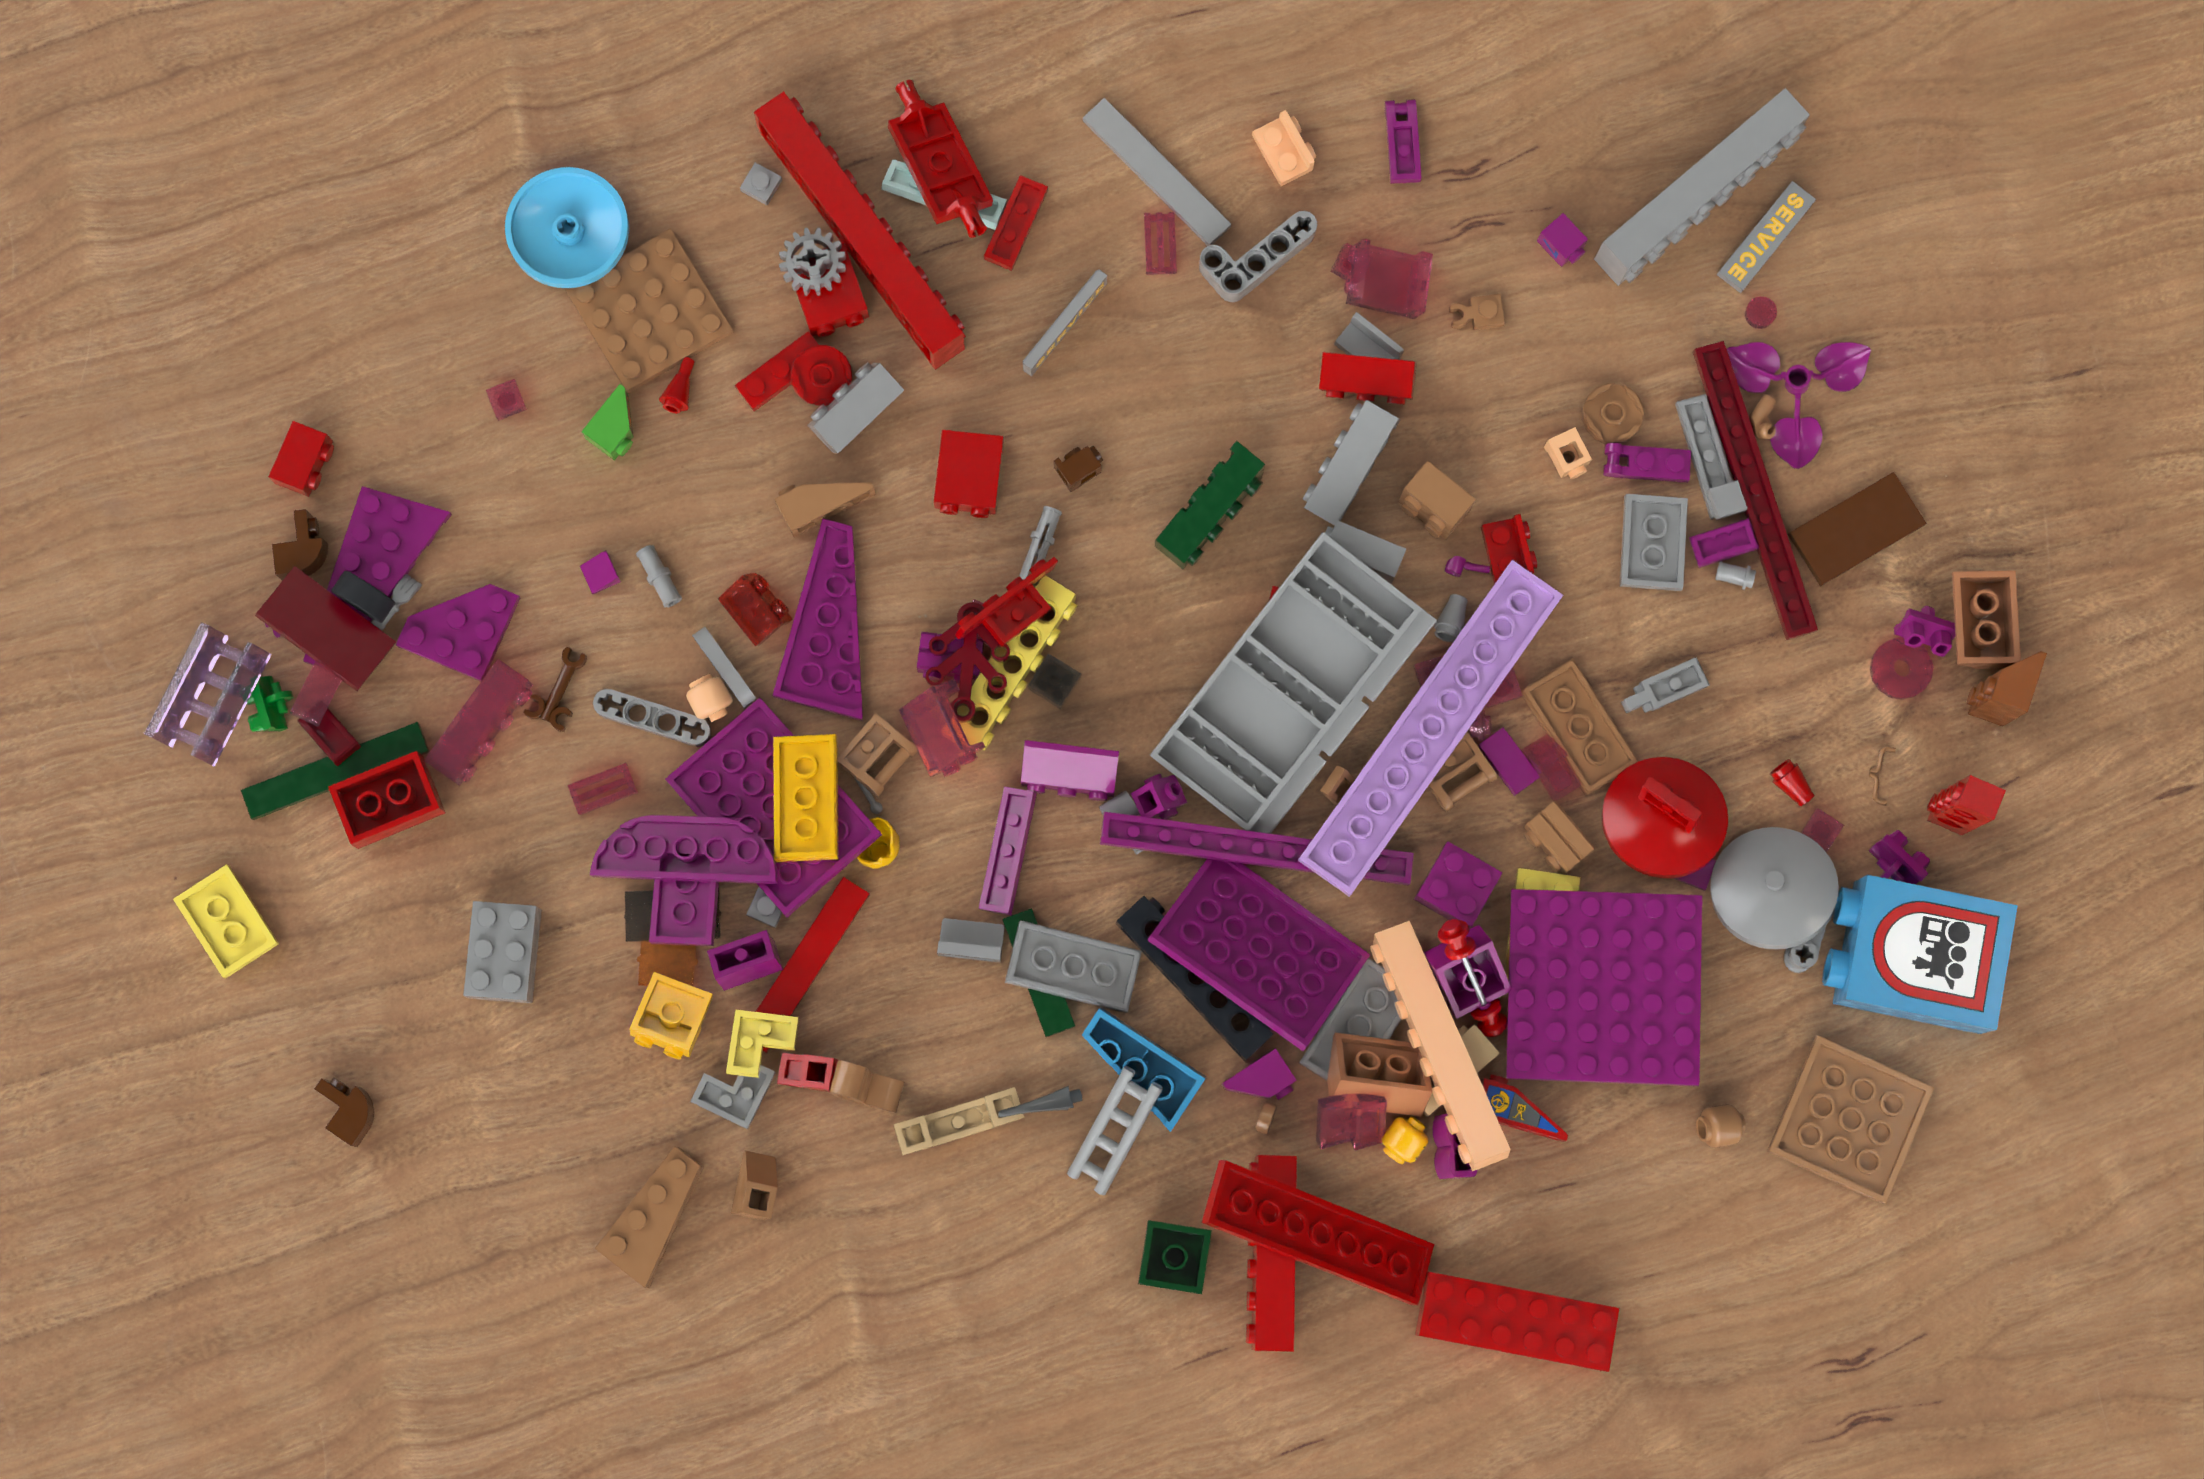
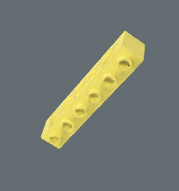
[944,575,1078,754]

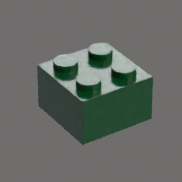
[1138,1220,1212,1294]

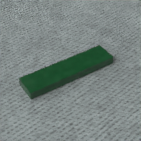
[1002,908,1075,1038]

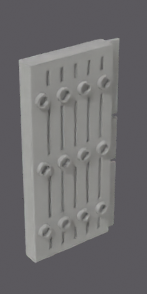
[1150,532,1437,834]

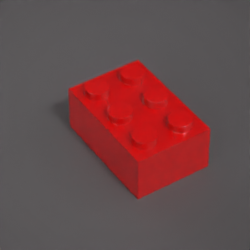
[328,751,446,849]

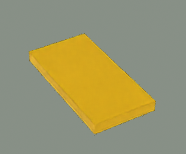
[773,734,838,862]

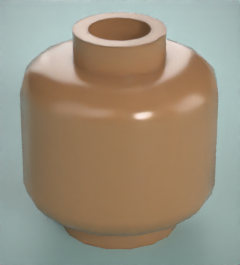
[1696,1104,1746,1148]

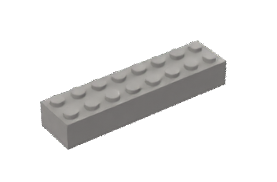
[1594,88,1810,286]

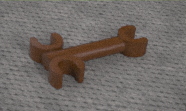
[523,647,587,732]

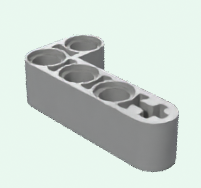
[1199,211,1317,302]

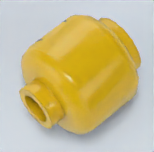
[1381,1116,1429,1165]

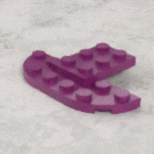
[590,815,778,946]

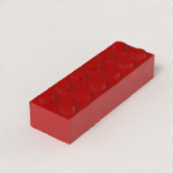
[1246,1155,1297,1352]
[1415,1272,1620,1372]

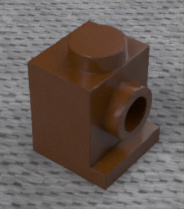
[1054,446,1103,492]

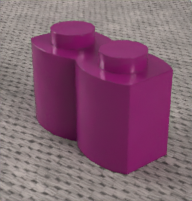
[1432,1114,1478,1179]

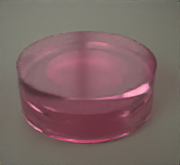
[1745,296,1777,329]

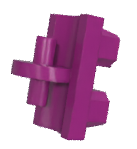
[1894,606,1956,657]
[1868,830,1930,884]

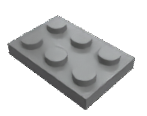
[1620,494,1688,591]

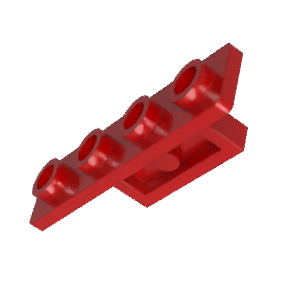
[955,557,1058,647]

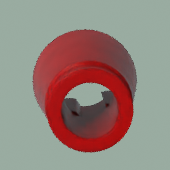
[1770,759,1815,806]

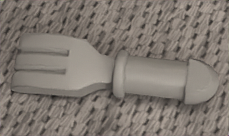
[371,574,422,631]

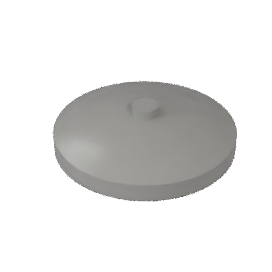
[1710,827,1839,949]

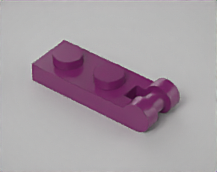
[1384,99,1422,184]
[1603,443,1691,483]

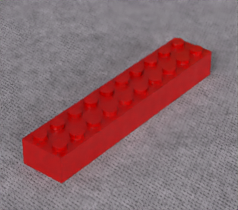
[754,91,966,370]

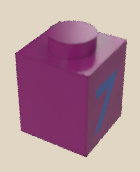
[1537,213,1588,267]

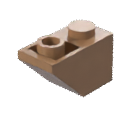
[731,1150,778,1220]

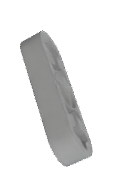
[692,627,756,708]

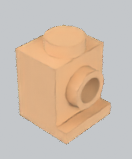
[1544,427,1592,479]

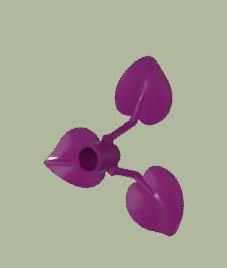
[1727,342,1871,469]

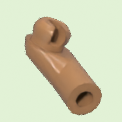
[1749,394,1777,440]

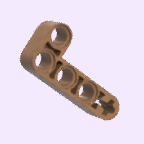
[830,1060,905,1113]

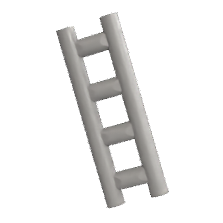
[1067,1066,1163,1195]

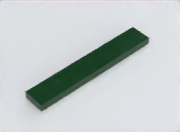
[241,722,430,820]

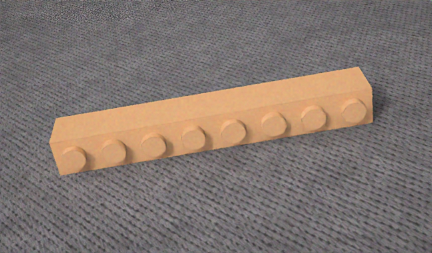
[1370,921,1511,1171]

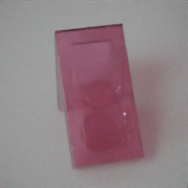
[1521,734,1582,801]

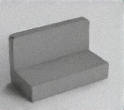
[1334,312,1404,360]
[937,918,1004,963]

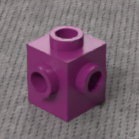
[1131,774,1188,820]

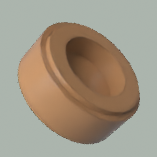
[1255,1102,1277,1135]

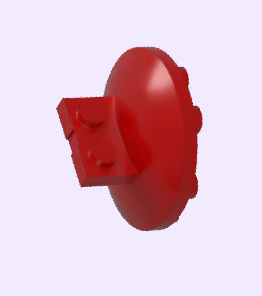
[1602,757,1728,878]

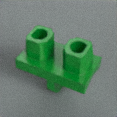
[239,674,294,732]

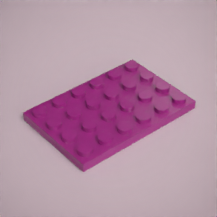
[665,697,882,918]
[1148,859,1370,1051]

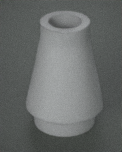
[1434,594,1468,643]

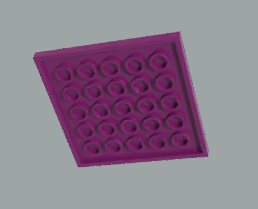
[1506,889,1702,1086]

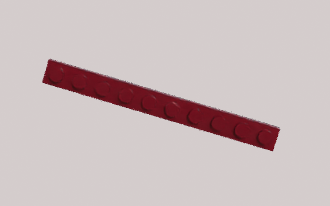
[1693,341,1818,641]

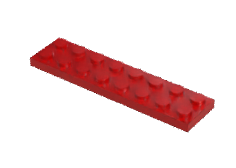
[1201,1160,1435,1305]

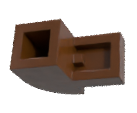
[272,509,328,581]
[314,1077,374,1147]

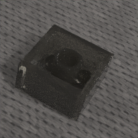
[1028,653,1081,709]

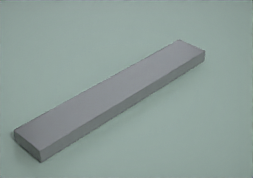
[1083,98,1231,246]

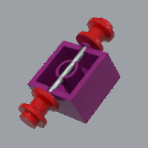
[1424,919,1512,1037]

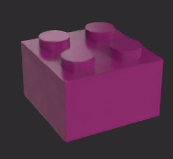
[1413,841,1503,929]

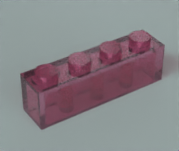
[424,659,533,786]

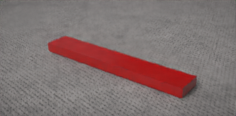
[755,877,870,1053]

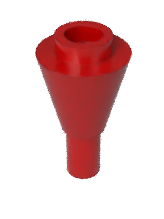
[659,357,695,414]

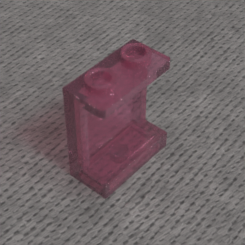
[1344,239,1433,319]
[899,679,985,777]

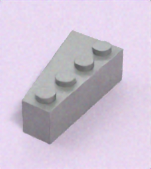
[1303,400,1401,525]

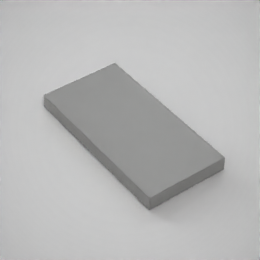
[1005,920,1142,1013]
[1299,958,1401,1081]

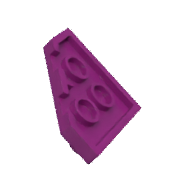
[396,584,520,682]

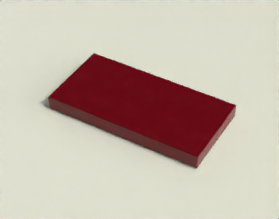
[255,566,396,692]

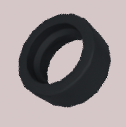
[332,571,395,623]

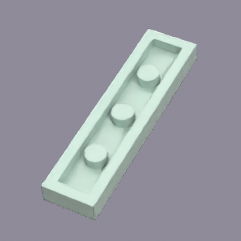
[882,159,1007,230]

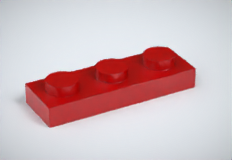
[984,175,1048,271]
[735,331,819,412]

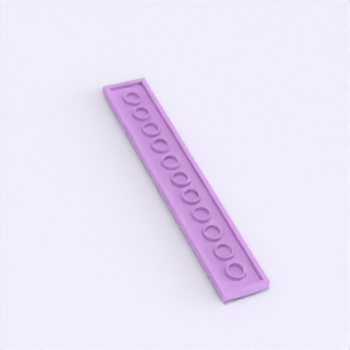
[1298,560,1563,897]

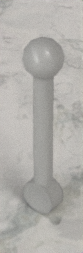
[854,778,883,814]

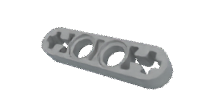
[593,689,711,747]

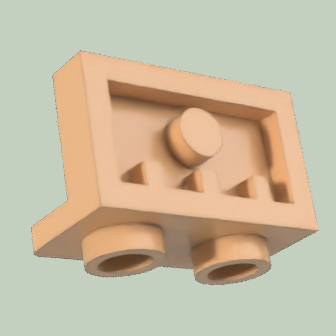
[1252,110,1316,186]

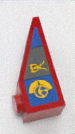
[1481,1074,1568,1142]

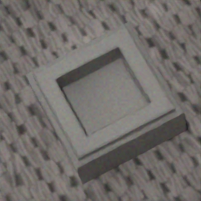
[1707,480,1747,520]

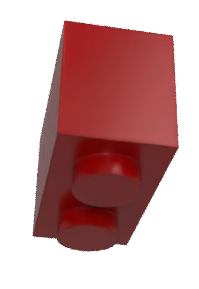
[268,421,334,497]

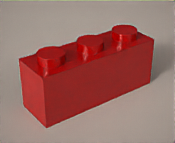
[1319,352,1417,405]

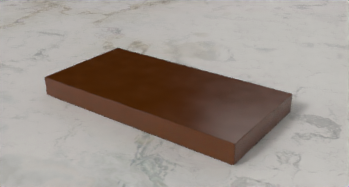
[1788,472,1927,587]

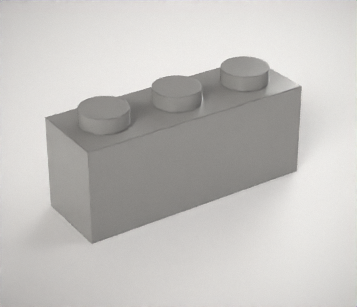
[807,362,904,453]

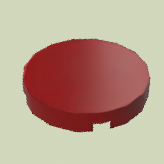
[790,345,852,406]

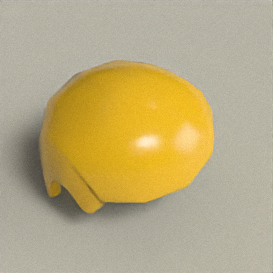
[857,817,900,869]

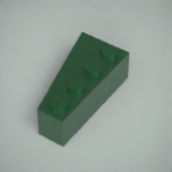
[1155,440,1265,569]

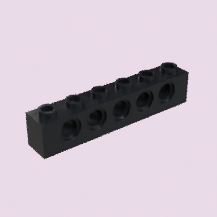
[1116,896,1274,1062]

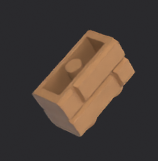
[1524,801,1596,874]

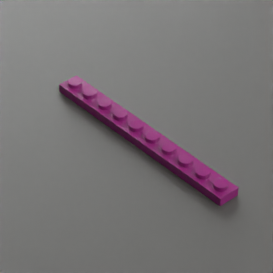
[1100,812,1414,885]

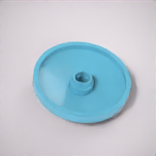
[505,167,629,288]

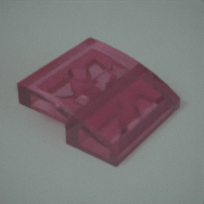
[1316,1094,1387,1151]

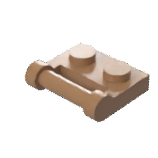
[837,713,919,797]
[1428,731,1498,812]

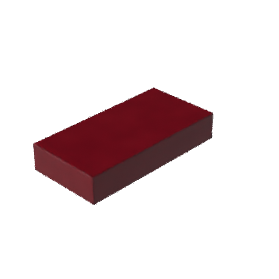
[297,701,361,766]

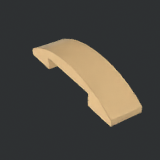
[893,1087,1024,1155]

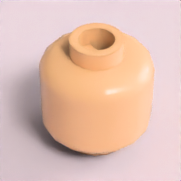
[686,674,733,722]

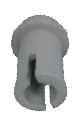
[1715,561,1756,590]

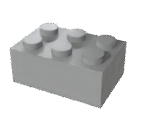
[463,901,542,1003]

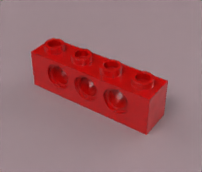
[1927,775,2006,835]

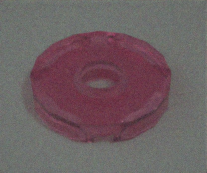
[1869,637,1934,700]

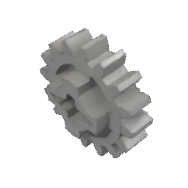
[779,228,846,296]

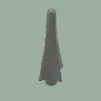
[998,1086,1082,1118]

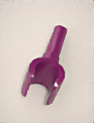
[1444,556,1490,577]

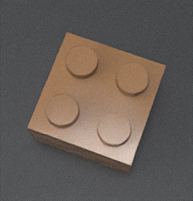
[1398,460,1476,540]

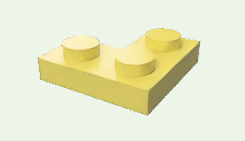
[726,1010,799,1078]

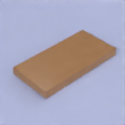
[1520,658,1638,796]

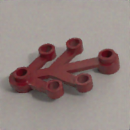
[926,602,1010,723]

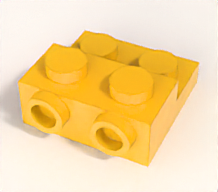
[630,972,713,1059]

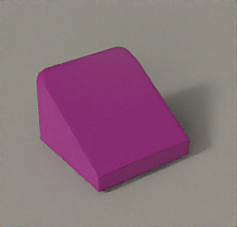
[580,551,621,594]

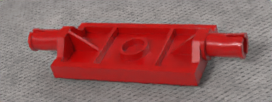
[888,80,993,238]

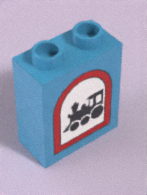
[1822,875,2018,1034]

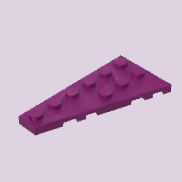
[303,486,452,669]
[772,518,863,721]

